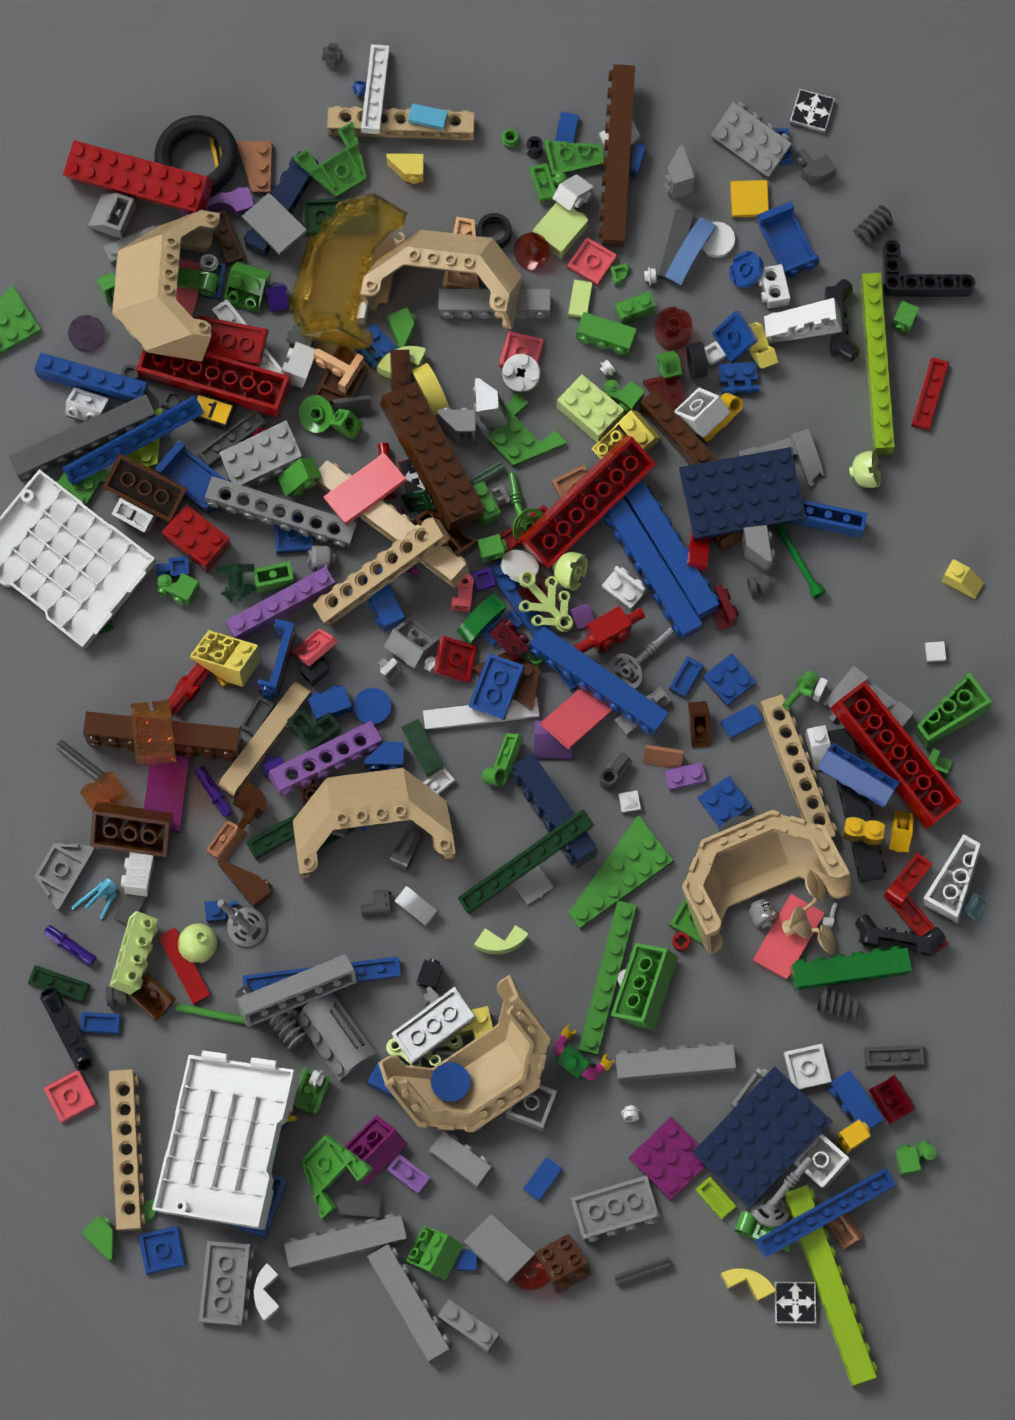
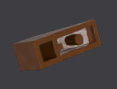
[217,859,273,909]

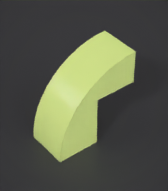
[377,346,426,379]
[474,925,529,955]

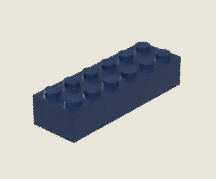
[512,753,597,868]

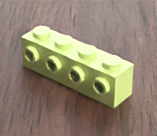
[109,911,158,995]

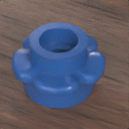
[352,81,366,96]

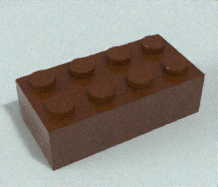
[103,453,190,522]
[90,802,174,857]

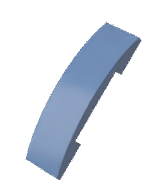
[665,217,717,286]

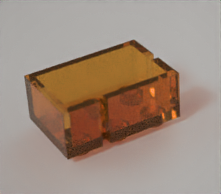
[131,700,177,766]

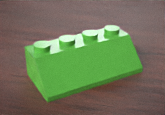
[611,943,678,1030]

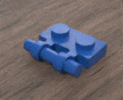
[351,323,397,370]
[718,361,759,395]

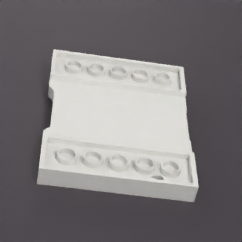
[0,469,157,650]
[152,1051,300,1230]

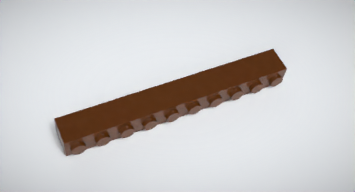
[599,64,635,246]

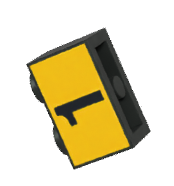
[192,394,235,431]

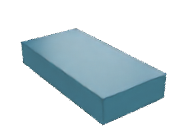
[408,103,448,130]

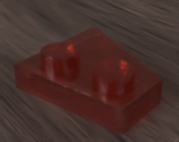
[643,375,685,411]

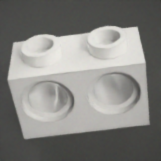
[758,264,790,309]
[112,497,157,533]

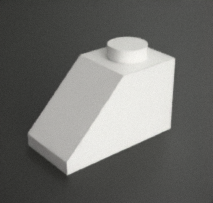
[805,725,830,771]

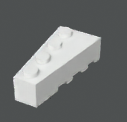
[764,298,843,343]
[924,834,981,924]

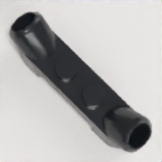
[825,279,859,362]
[855,914,946,957]
[40,987,94,1072]

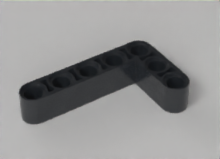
[882,240,976,297]

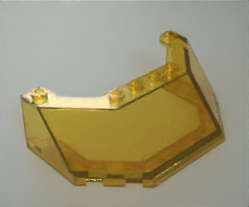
[289,193,407,350]

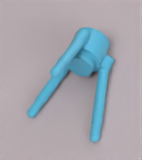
[71,878,118,920]

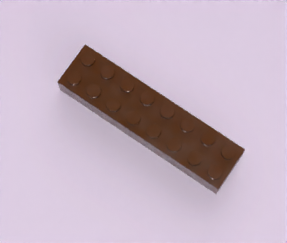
[380,382,485,531]
[83,711,242,762]

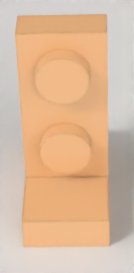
[314,348,364,394]

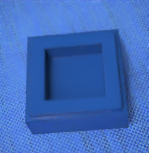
[457,1249,477,1271]

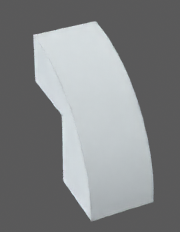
[254,1263,280,1322]

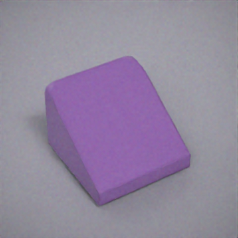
[571,603,594,630]

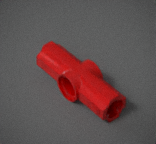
[163,663,212,716]

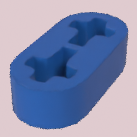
[629,143,646,177]

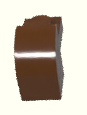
[232,781,267,830]

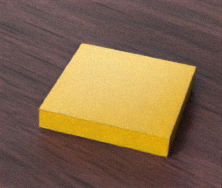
[730,180,769,218]

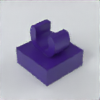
[472,567,496,592]

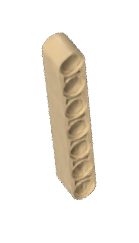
[218,681,312,797]

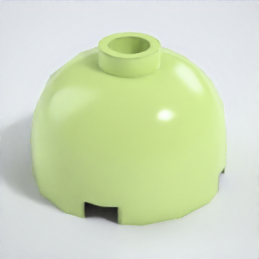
[849,450,881,488]
[553,552,588,591]
[178,923,218,963]

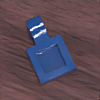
[156,556,189,578]

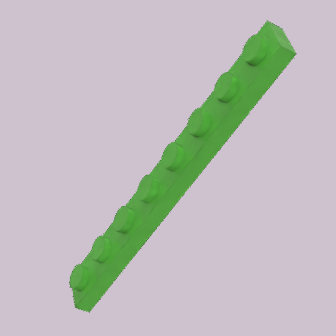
[579,901,637,1056]

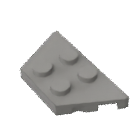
[34,843,97,912]

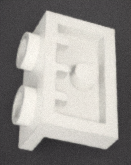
[65,387,109,421]
[601,566,646,611]

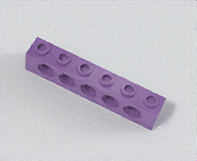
[268,721,382,796]

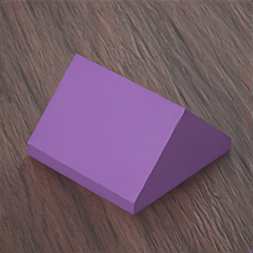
[534,721,573,760]

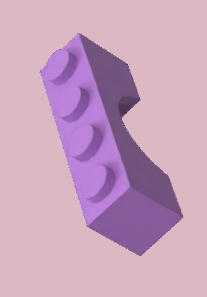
[178,187,254,219]

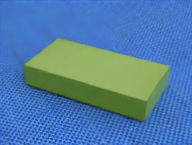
[695,1176,737,1220]

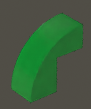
[457,594,507,644]

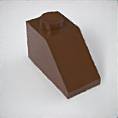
[688,701,711,747]

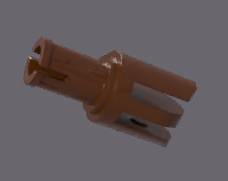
[713,531,743,551]

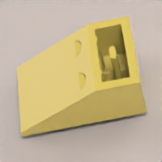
[591,410,662,459]
[190,630,262,687]

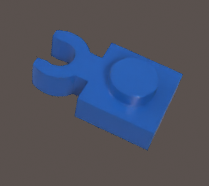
[204,900,239,923]

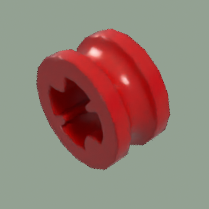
[672,932,690,951]

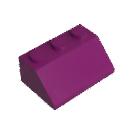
[344,1114,407,1186]

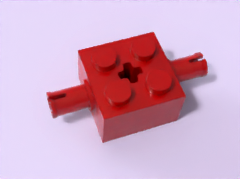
[574,605,645,654]

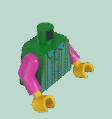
[552,1024,614,1081]

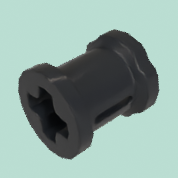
[527,136,543,159]

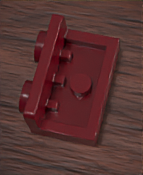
[711,584,739,631]
[490,617,530,661]
[869,1075,915,1124]

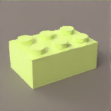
[557,374,624,442]

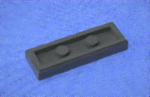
[864,1045,925,1068]

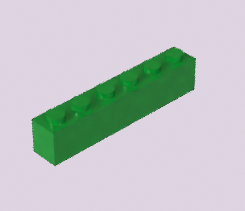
[790,946,912,991]

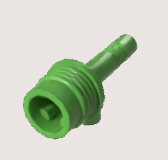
[782,671,819,709]

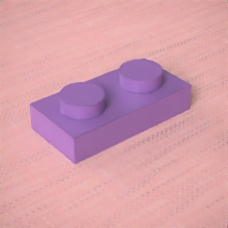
[664,762,707,791]
[387,1154,431,1194]

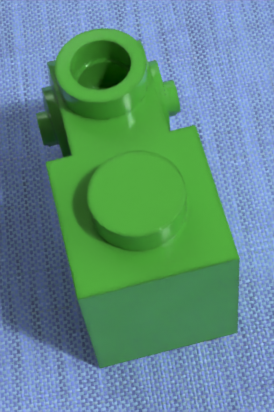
[604,380,645,413]
[157,573,200,606]
[894,1140,937,1176]

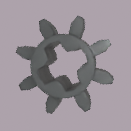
[322,43,342,67]

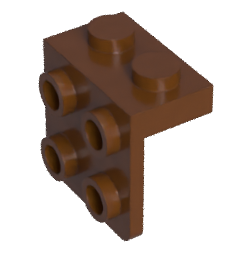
[536,1234,592,1294]

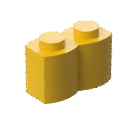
[842,817,885,845]

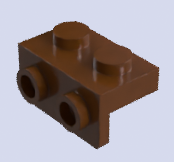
[127,973,176,1020]

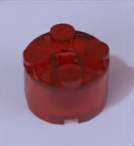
[654,307,692,350]

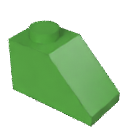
[96,272,115,306]
[387,308,417,348]
[81,1216,114,1263]

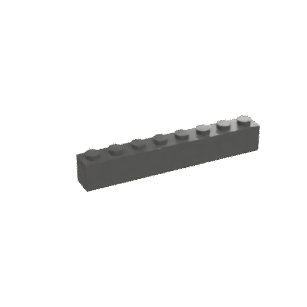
[9,394,156,481]

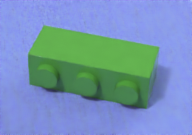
[576,312,637,355]

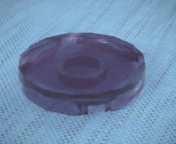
[68,315,105,352]

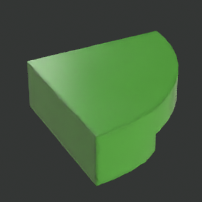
[610,263,629,286]
[141,1199,156,1224]

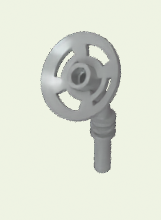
[609,628,675,689]
[217,899,266,947]
[751,1156,814,1227]

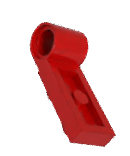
[884,852,932,905]

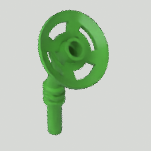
[509,472,543,543]

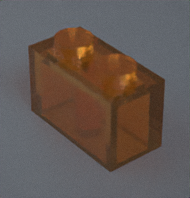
[80,771,126,812]

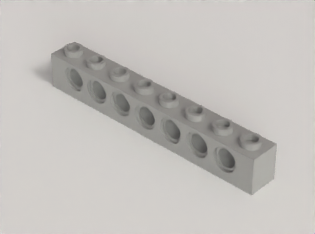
[204,476,357,548]

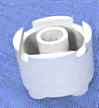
[502,354,541,392]

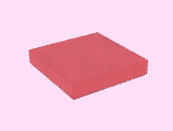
[567,237,618,286]
[499,331,544,373]
[291,628,338,666]
[44,1070,97,1123]

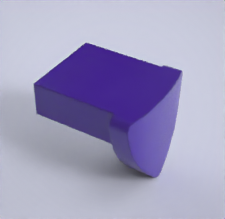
[264,282,289,311]
[263,754,284,778]

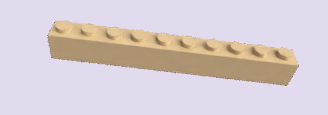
[316,460,469,588]

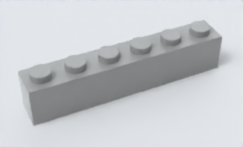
[439,289,550,319]
[236,954,357,1027]
[615,1042,736,1081]
[284,1213,407,1270]
[367,1244,451,1363]

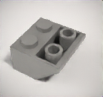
[88,193,136,239]
[473,378,509,429]
[438,407,476,444]
[742,525,775,573]

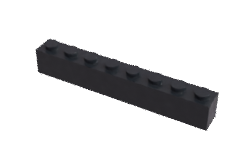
[828,728,886,883]

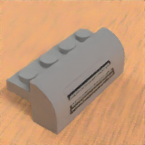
[295,993,376,1081]

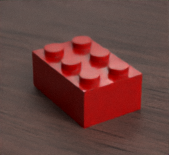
[162,504,231,573]

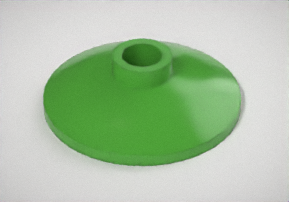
[299,395,334,433]

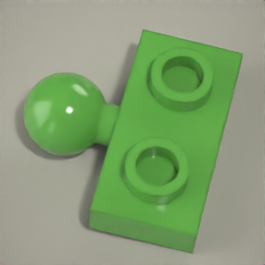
[529,163,568,202]

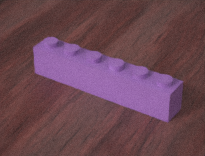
[226,567,335,640]

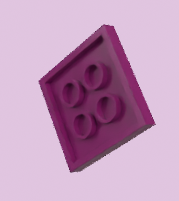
[629,1117,706,1201]

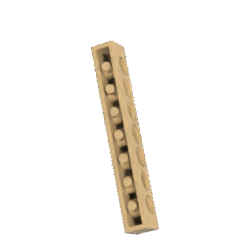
[327,106,475,140]
[313,517,451,625]
[759,694,837,841]
[109,1069,146,1232]

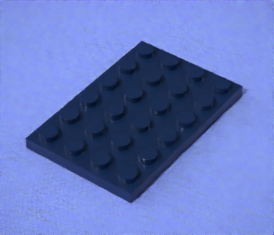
[679,447,806,540]
[692,1066,833,1208]

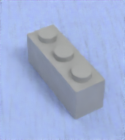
[429,1131,491,1188]
[438,1299,499,1353]

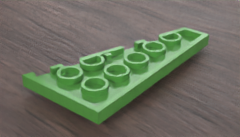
[0,285,41,355]
[568,815,673,929]

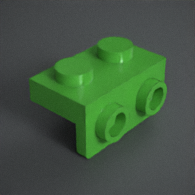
[293,1068,330,1114]

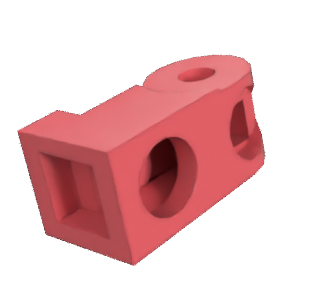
[451,574,474,612]

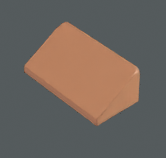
[643,745,684,768]
[205,820,247,862]
[827,1212,864,1250]

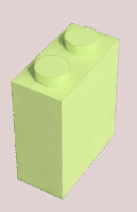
[532,202,589,259]

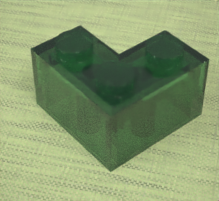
[287,709,342,751]

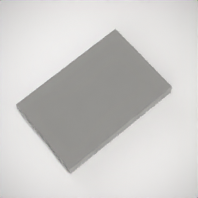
[242,193,307,256]
[463,1214,535,1284]

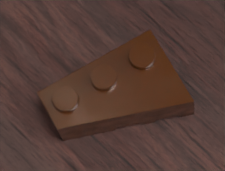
[413,509,478,558]

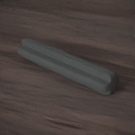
[56,740,104,781]
[614,1258,672,1286]

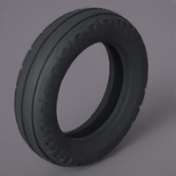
[154,115,239,195]

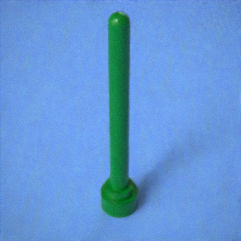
[774,524,826,599]

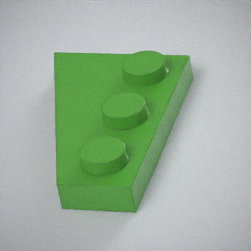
[543,140,604,176]

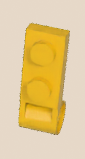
[694,393,743,442]

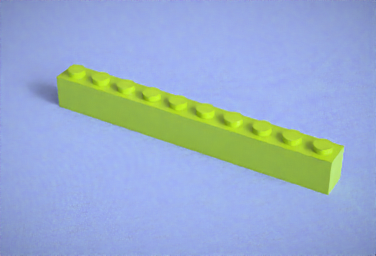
[860,273,895,456]
[784,1185,878,1387]

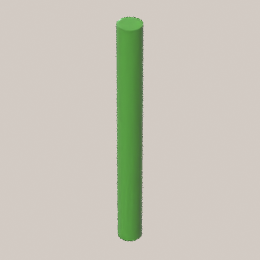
[176,1003,253,1026]

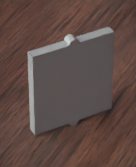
[512,866,554,906]

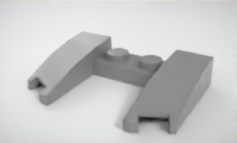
[737,429,824,488]
[823,666,914,727]

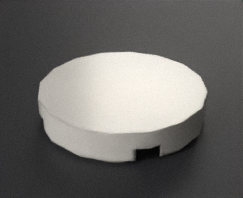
[702,222,735,258]
[501,550,539,582]

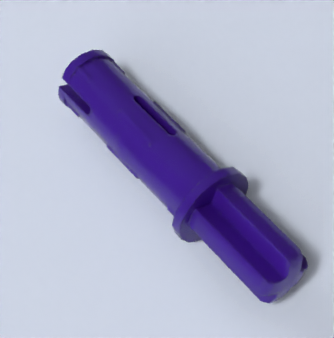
[194,766,233,818]
[44,925,97,967]

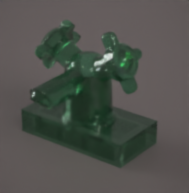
[217,563,256,602]

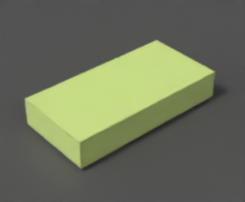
[568,280,592,318]

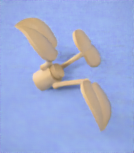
[782,869,837,957]

